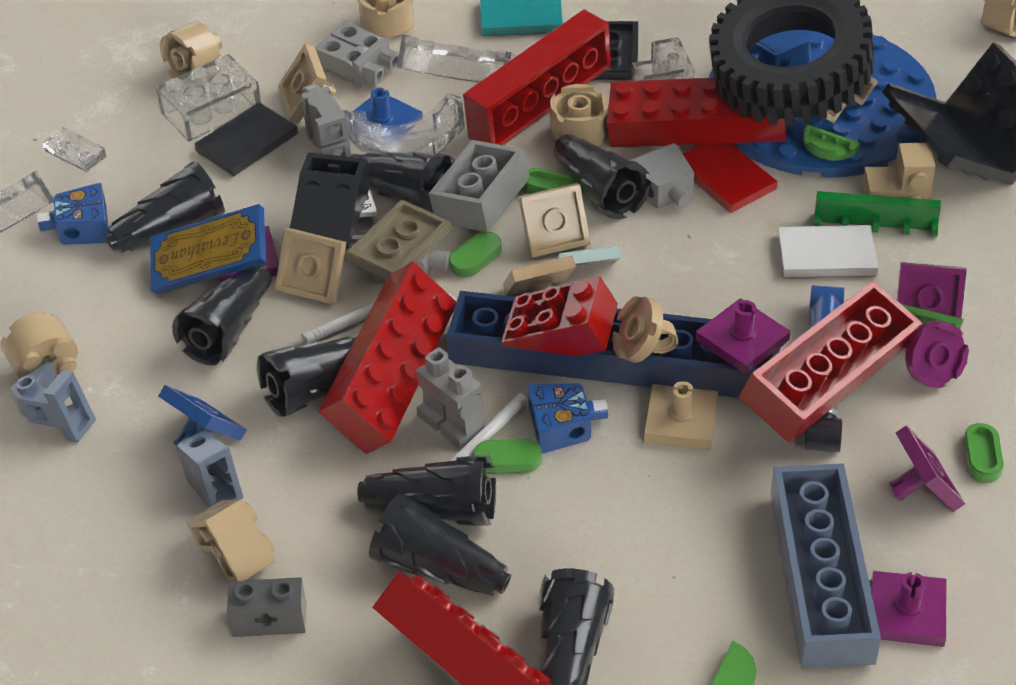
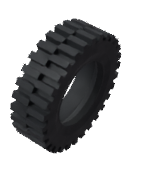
[709,0,874,125]

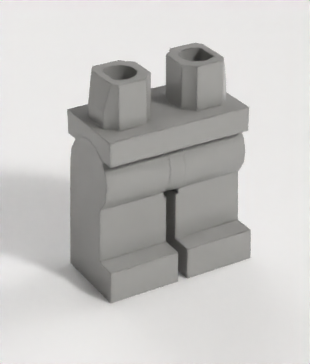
[315,20,399,87]
[301,84,351,157]
[416,348,485,450]

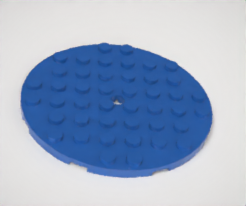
[709,30,936,178]

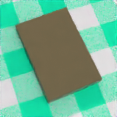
[345,199,452,280]

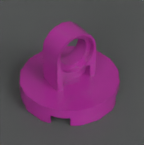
[904,321,969,388]

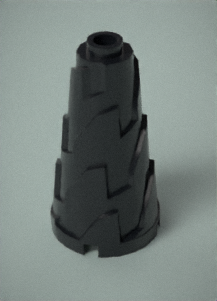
[554,134,651,220]
[350,152,455,214]
[105,161,225,253]
[172,265,272,366]
[257,337,356,417]
[357,455,496,526]
[369,493,512,596]
[539,568,615,685]

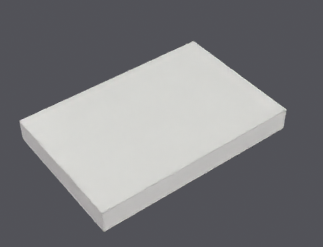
[778,225,878,277]

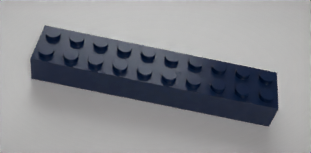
[447,291,781,398]

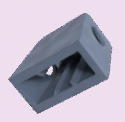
[177,430,244,508]

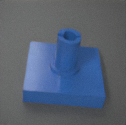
[346,87,423,150]
[158,385,247,445]

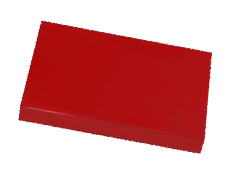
[683,143,778,213]

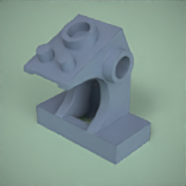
[9,361,96,443]

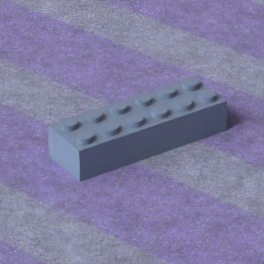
[771,463,881,668]

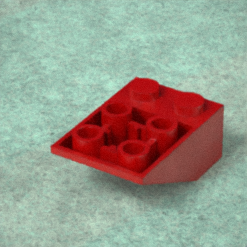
[501,276,618,357]

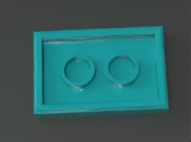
[480,0,563,36]

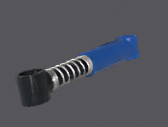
[805,285,844,452]

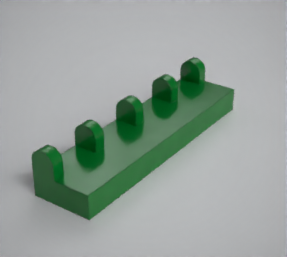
[814,191,941,237]

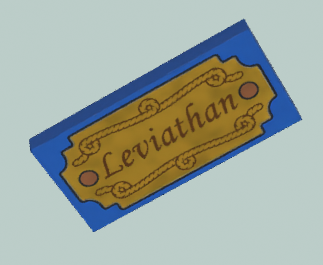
[150,204,266,295]

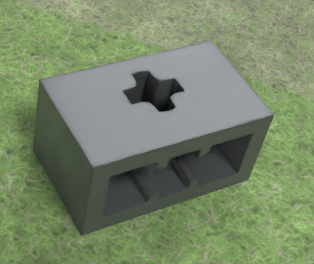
[227,577,306,637]

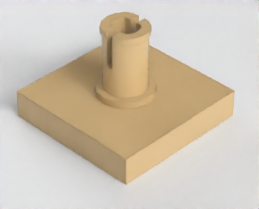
[278,43,336,123]
[518,183,591,258]
[275,228,346,304]
[503,255,576,296]
[644,381,718,450]

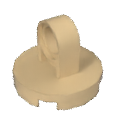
[612,296,678,363]

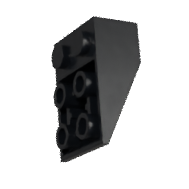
[290,153,370,248]

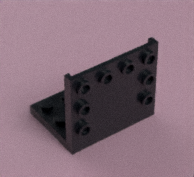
[882,42,1016,185]

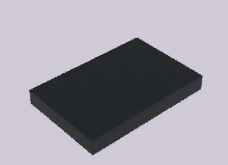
[593,21,639,80]
[194,102,298,176]

